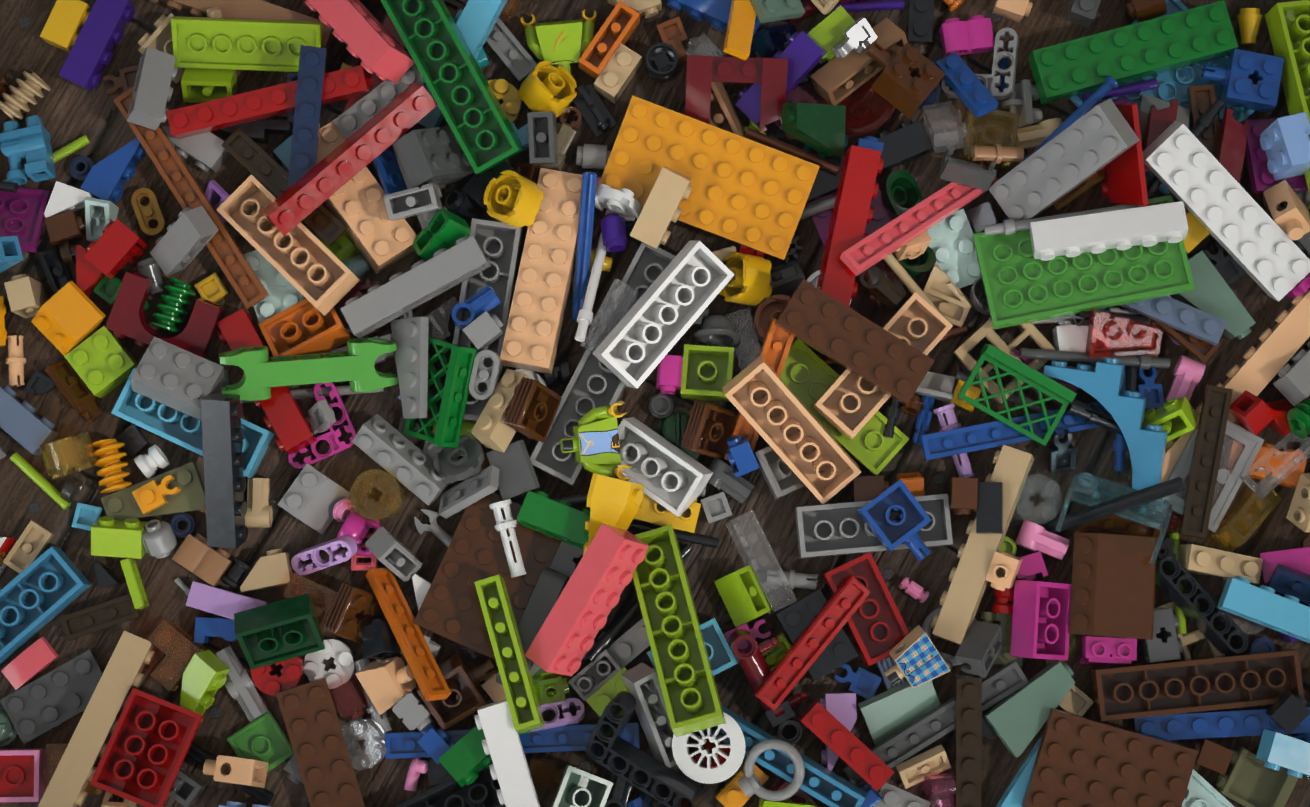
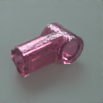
[924,773,956,807]

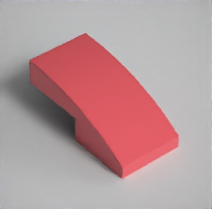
[1,636,59,690]

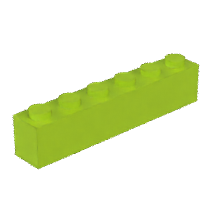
[474,574,545,734]

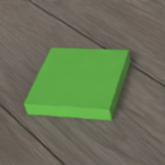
[227,710,294,773]

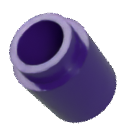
[600,213,628,252]

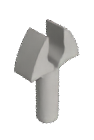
[414,509,452,547]

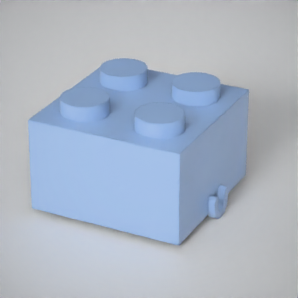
[1260,112,1310,181]

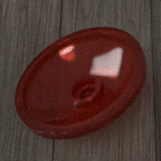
[822,75,894,136]

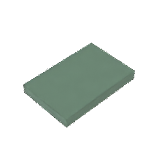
[858,680,940,746]

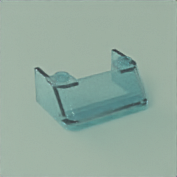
[1055,472,1173,564]

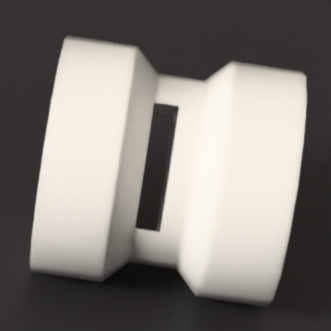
[134,444,170,479]

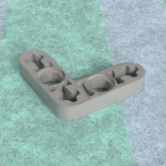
[941,27,1019,100]

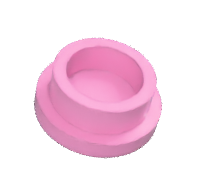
[333,498,357,522]

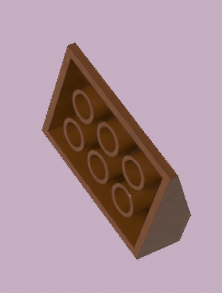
[1069,532,1158,640]

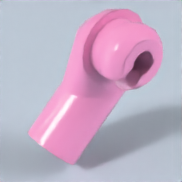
[404,758,429,792]

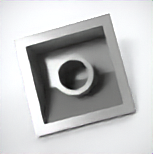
[277,463,352,535]

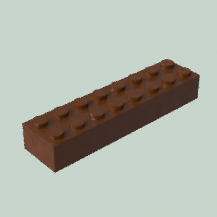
[1090,649,1304,721]

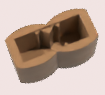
[172,533,233,587]

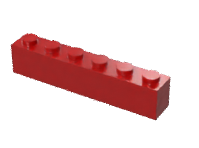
[217,308,317,455]

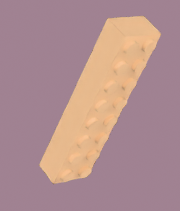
[500,168,582,374]

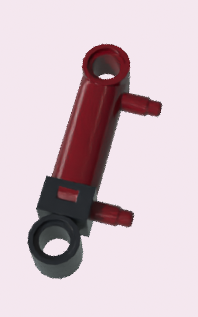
[729,629,808,745]

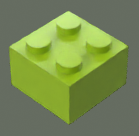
[64,325,138,398]
[680,344,735,402]

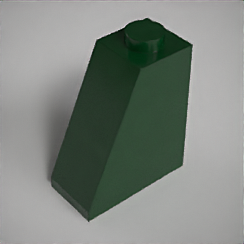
[781,102,846,157]

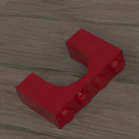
[105,270,225,358]

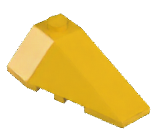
[583,473,644,555]

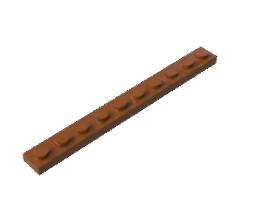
[113,86,270,309]

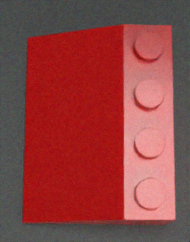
[1096,97,1148,206]
[90,688,203,807]

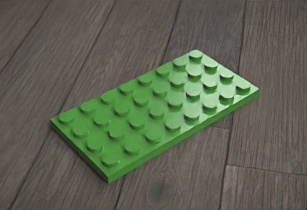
[973,195,1195,330]

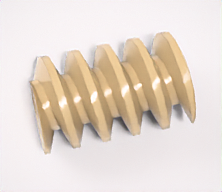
[0,71,51,121]

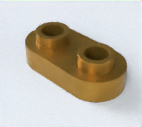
[131,188,167,237]

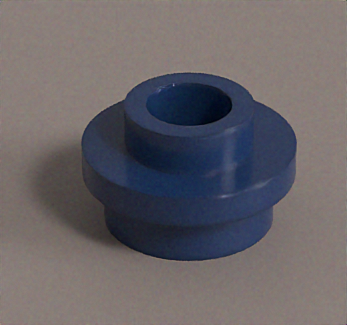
[69,156,94,181]
[170,513,196,538]

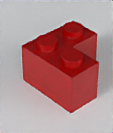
[83,219,150,280]

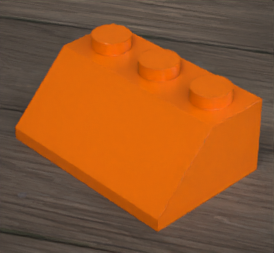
[258,299,352,357]

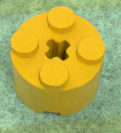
[517,61,577,118]
[483,170,544,228]
[719,252,772,306]

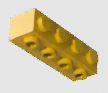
[617,478,701,534]

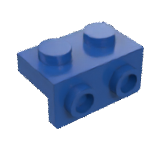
[371,145,407,195]

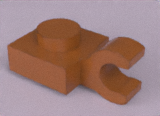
[656,17,688,64]

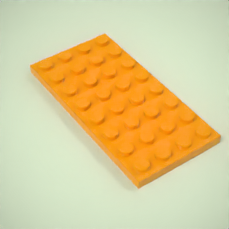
[599,95,820,260]

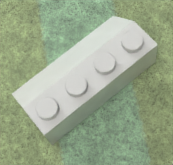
[617,417,713,517]

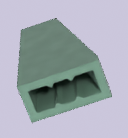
[1171,251,1256,340]
[982,660,1075,758]

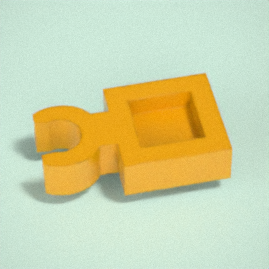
[132,475,181,515]

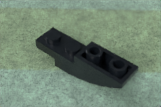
[217,116,293,144]

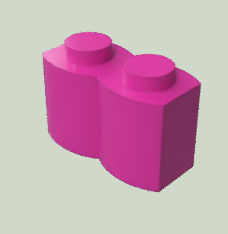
[939,15,995,57]
[656,355,683,395]

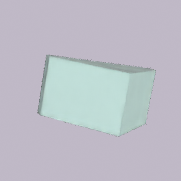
[85,197,119,241]

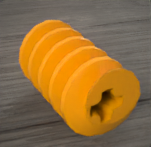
[92,439,132,493]

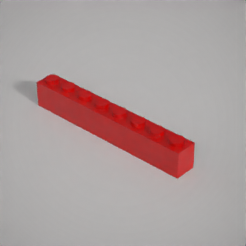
[166,65,371,139]
[261,83,437,236]

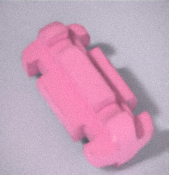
[899,577,930,603]

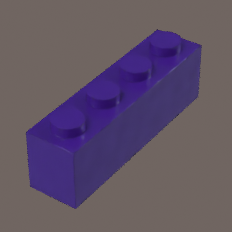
[59,0,135,92]
[735,31,827,125]

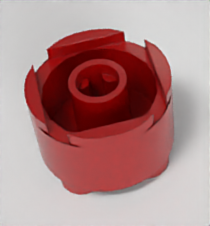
[250,656,305,696]

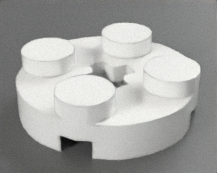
[595,184,642,221]
[304,639,355,689]

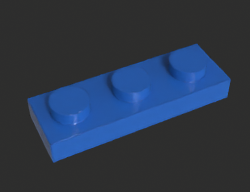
[935,52,998,118]

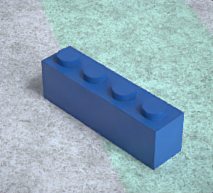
[664,0,761,42]

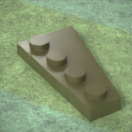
[101,462,206,520]

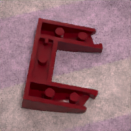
[685,55,788,132]
[1142,99,1249,183]

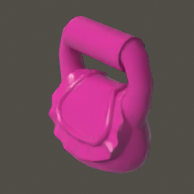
[337,512,381,556]

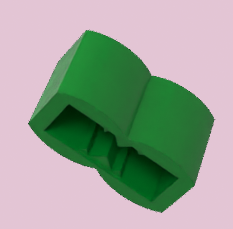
[413,208,471,260]

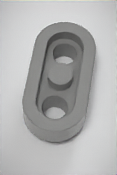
[469,350,501,400]

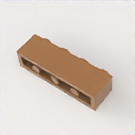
[810,18,908,105]
[710,82,749,139]

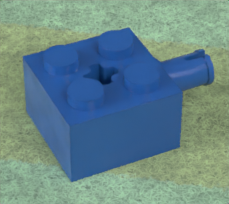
[1201,49,1284,113]
[857,479,932,562]

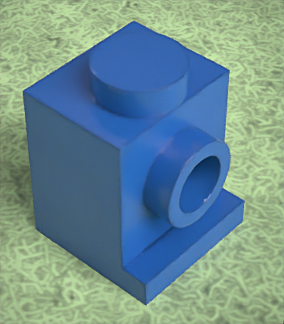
[726,435,760,478]
[417,724,456,764]

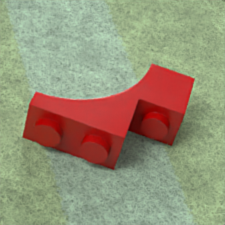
[1229,390,1310,437]

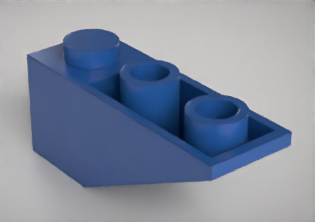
[80,138,147,203]

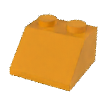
[31,281,106,356]

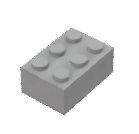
[130,337,225,421]

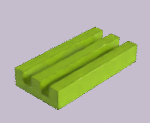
[120,558,149,609]

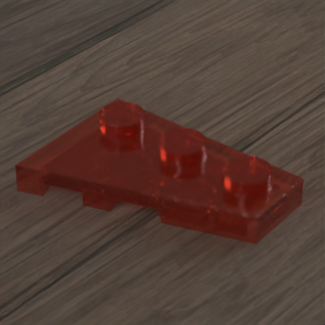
[1085,308,1163,358]

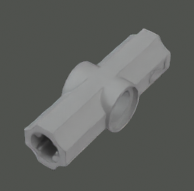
[215,646,270,722]

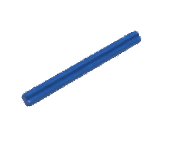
[571,172,597,320]

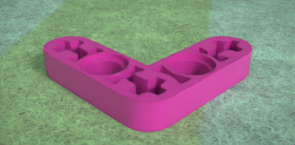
[288,382,357,469]

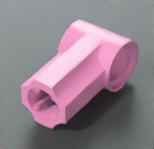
[1165,355,1206,402]
[1015,520,1069,560]

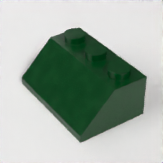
[234,593,325,670]

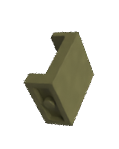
[1216,746,1298,807]

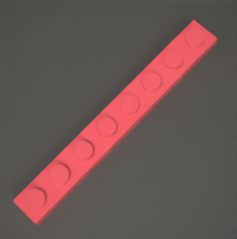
[840,163,998,276]

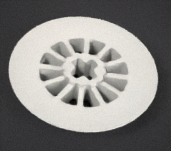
[672,712,746,784]

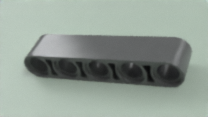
[496,568,569,685]

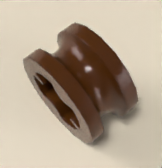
[560,106,582,130]

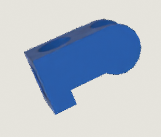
[194,617,237,643]

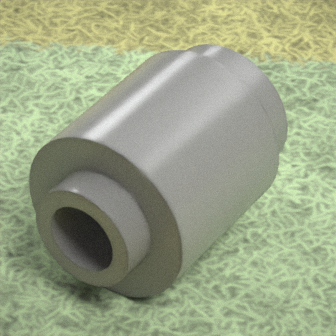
[576,144,611,170]

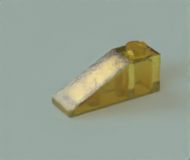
[1210,481,1282,552]

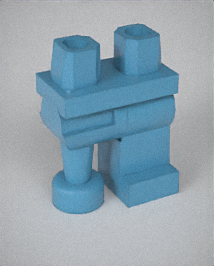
[0,115,56,186]

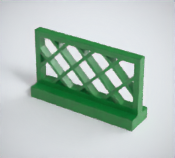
[404,337,477,448]
[957,344,1077,446]

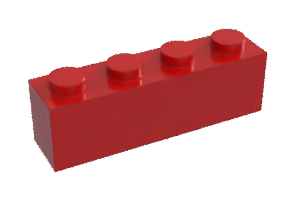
[799,701,895,792]

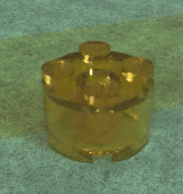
[39,431,98,480]
[350,469,404,521]

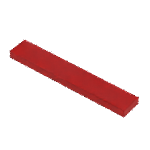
[754,575,871,711]

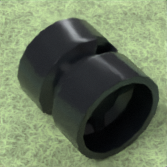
[646,43,678,82]

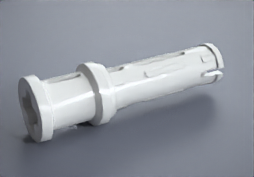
[489,499,527,578]

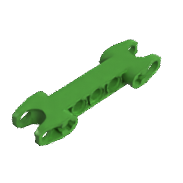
[219,337,398,401]

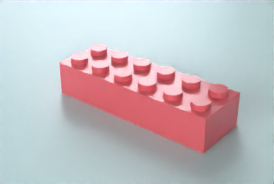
[304,0,414,83]
[525,523,649,676]

